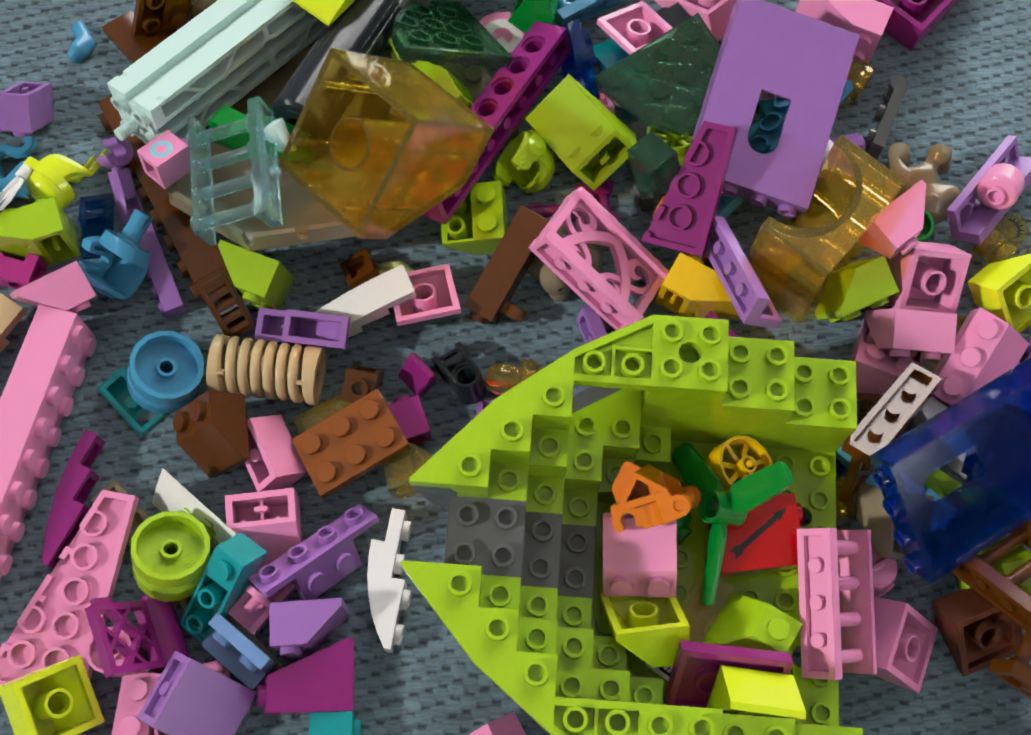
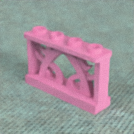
[528,187,669,331]

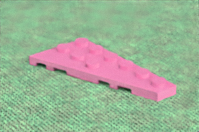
[0,490,139,685]

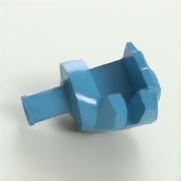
[79,208,154,299]

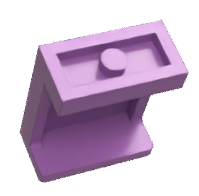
[137,651,257,735]

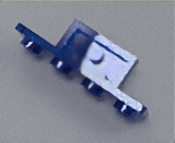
[561,19,600,100]

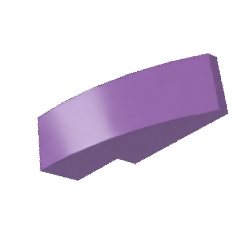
[254,307,351,350]

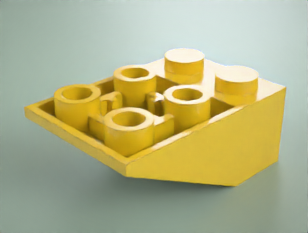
[654,252,740,319]

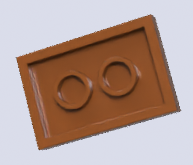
[291,388,411,499]

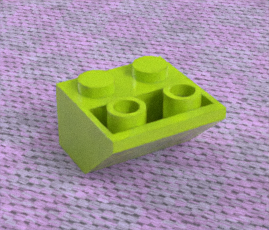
[441,180,509,255]
[815,255,899,323]

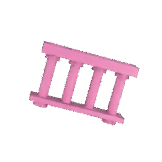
[797,528,877,680]

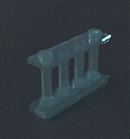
[186,96,283,246]

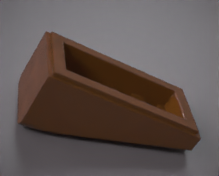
[194,266,256,338]

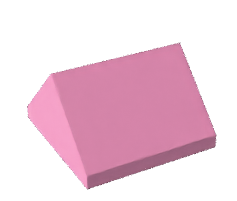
[393,263,461,326]

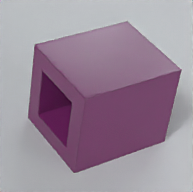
[388,395,432,446]

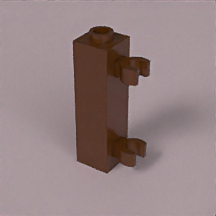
[464,205,549,325]

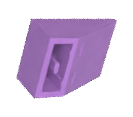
[0,81,54,137]

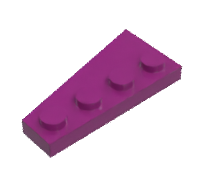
[641,121,738,257]

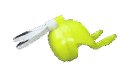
[0,149,108,211]

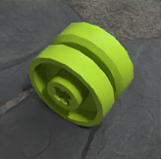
[131,511,211,602]

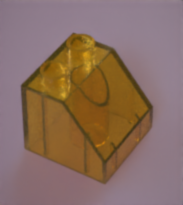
[278,48,494,239]

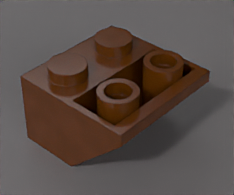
[131,0,192,36]

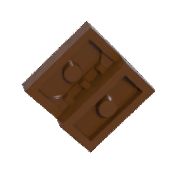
[102,10,177,64]

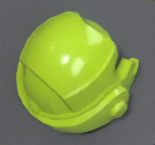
[494,130,556,193]

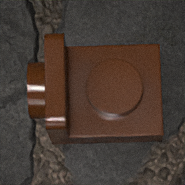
[340,247,381,290]
[341,364,385,403]

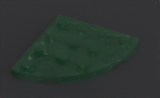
[391,0,513,70]
[594,13,766,136]

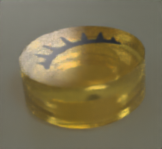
[995,214,1029,246]

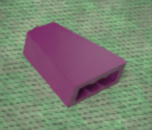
[257,638,354,716]

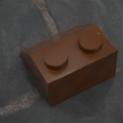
[173,390,250,478]

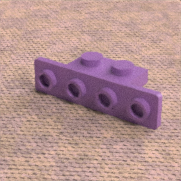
[249,504,379,600]

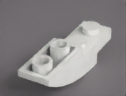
[367,508,412,653]

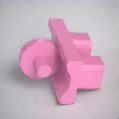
[227,582,296,636]

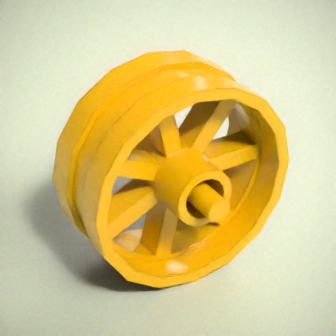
[707,436,773,492]

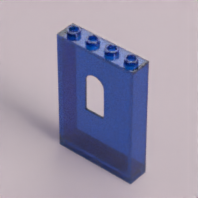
[869,357,1031,583]

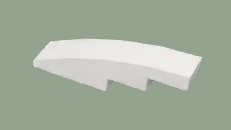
[303,264,417,349]

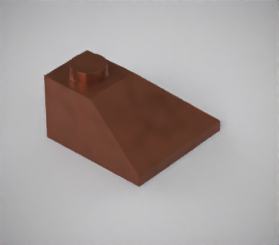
[932,588,1022,677]

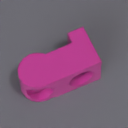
[0,252,48,289]

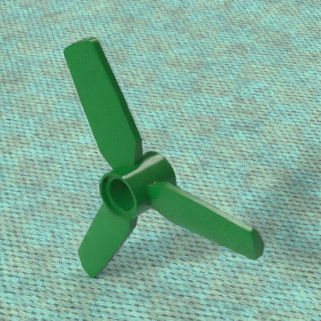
[672,442,794,606]

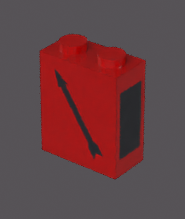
[707,493,803,578]

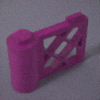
[85,594,190,678]

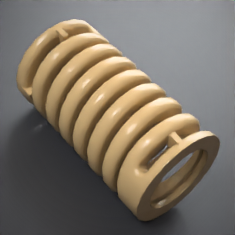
[206,334,326,406]

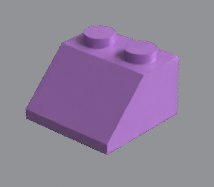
[269,598,349,660]

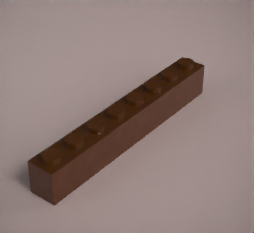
[98,95,241,309]

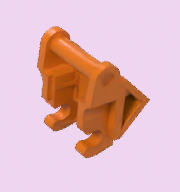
[610,461,702,533]

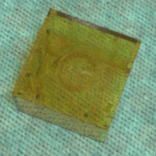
[747,135,907,324]

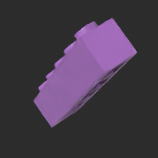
[140,223,187,318]

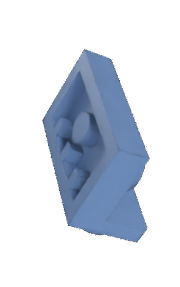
[202,612,277,690]

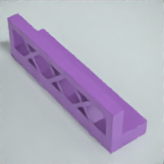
[946,135,1031,245]
[706,216,782,329]

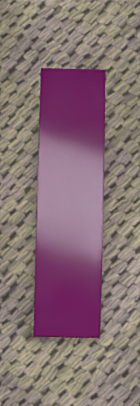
[41,429,106,569]

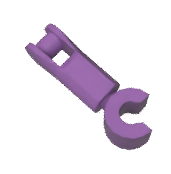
[95,137,145,226]

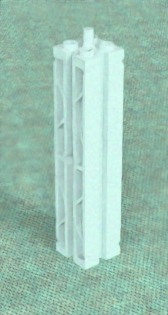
[107,0,327,144]

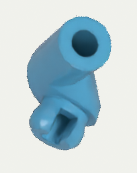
[67,21,95,63]

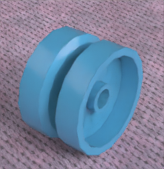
[127,331,204,414]

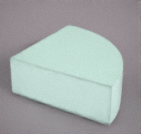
[263,118,295,153]

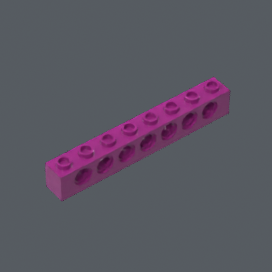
[406,21,572,224]

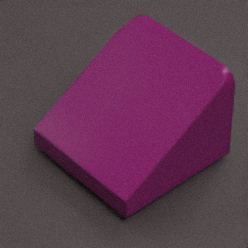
[398,352,436,398]

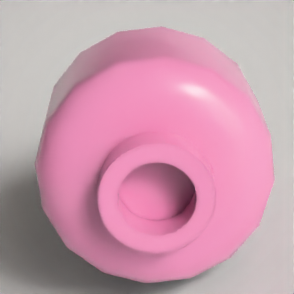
[977,163,1025,210]

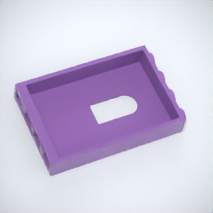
[688,0,860,218]

